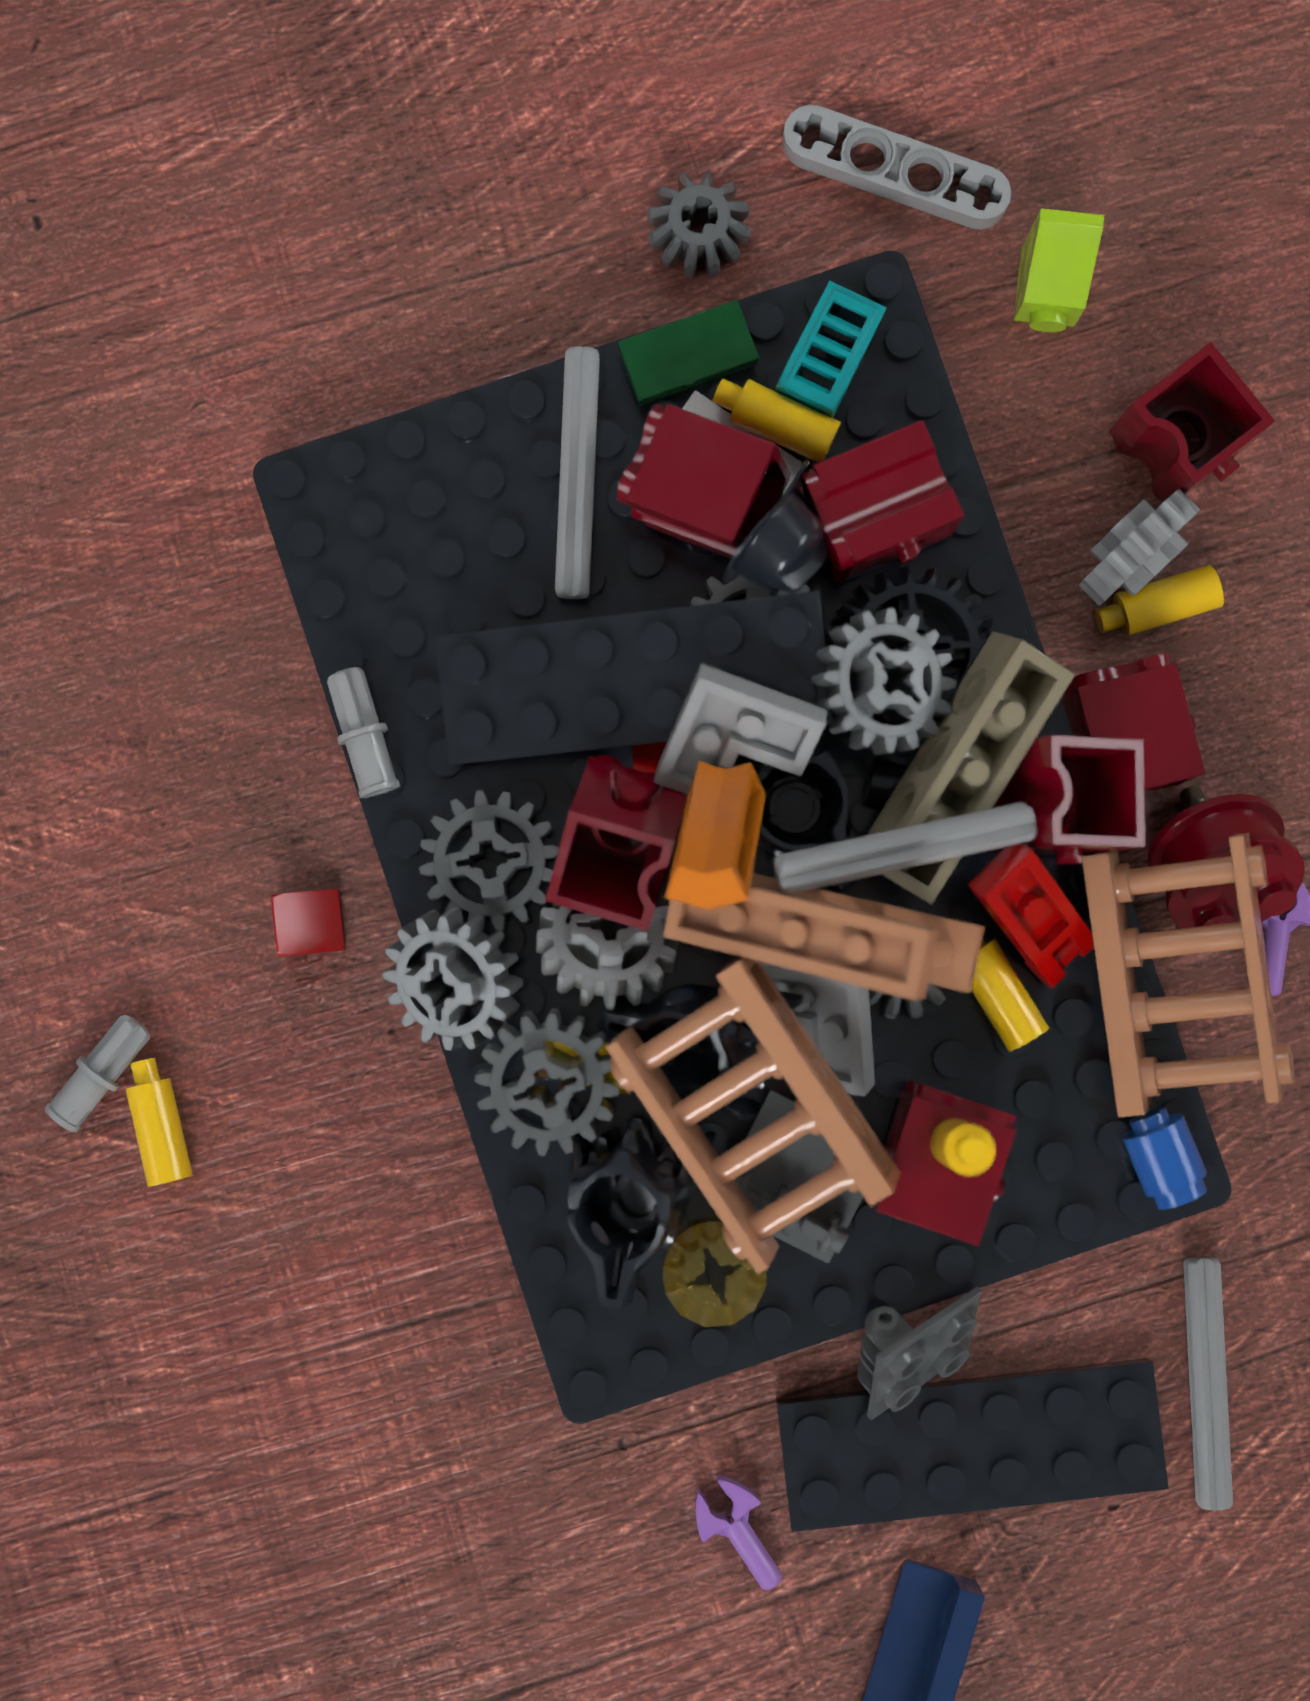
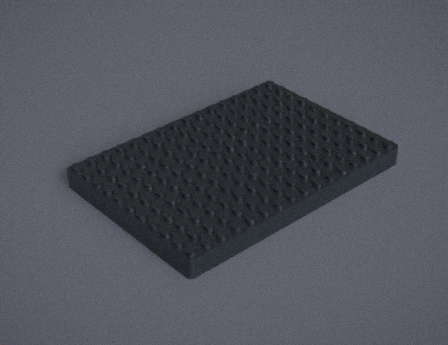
[253,251,1232,1424]

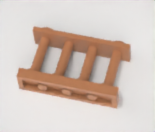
[1082,833,1295,1117]
[663,872,984,1000]
[605,956,901,1274]

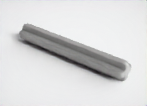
[555,346,600,600]
[774,803,1037,894]
[1183,1256,1233,1511]

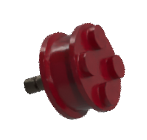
[1147,785,1305,929]

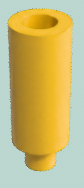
[712,379,841,463]
[1095,564,1224,636]
[972,923,1049,1052]
[125,1058,193,1187]
[930,1119,995,1176]

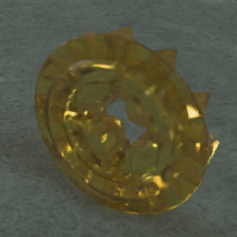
[663,1221,767,1328]

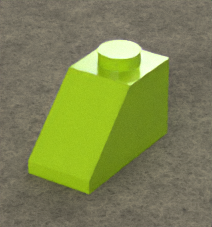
[1014,208,1104,332]

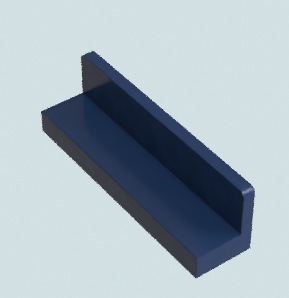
[861,1559,985,1701]

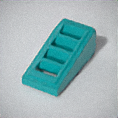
[775,281,886,418]

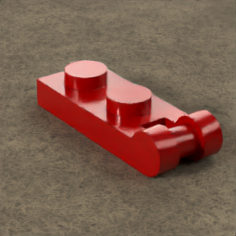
[968,843,1094,989]

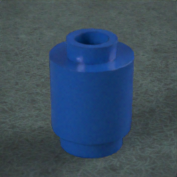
[1122,1107,1207,1209]

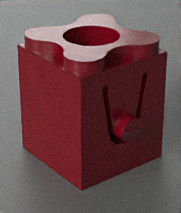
[1109,342,1275,502]
[617,403,792,560]
[796,420,964,583]
[1061,653,1206,793]
[989,735,1145,864]
[545,755,687,931]
[866,1080,1018,1246]

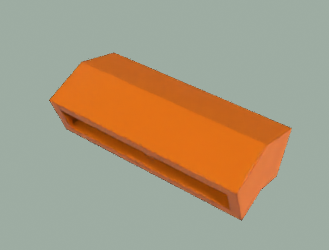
[665,761,766,910]

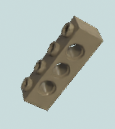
[866,631,1075,905]

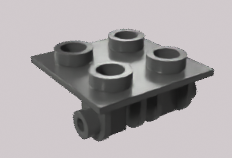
[735,1090,888,1264]
[857,1286,982,1420]

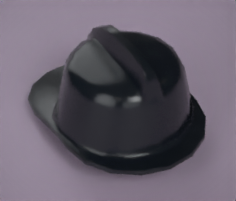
[723,460,828,593]

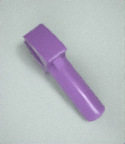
[1261,882,1310,996]
[695,1475,783,1590]

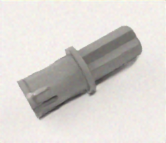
[327,668,400,798]
[44,1015,150,1133]

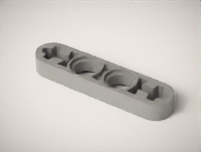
[782,105,1012,230]

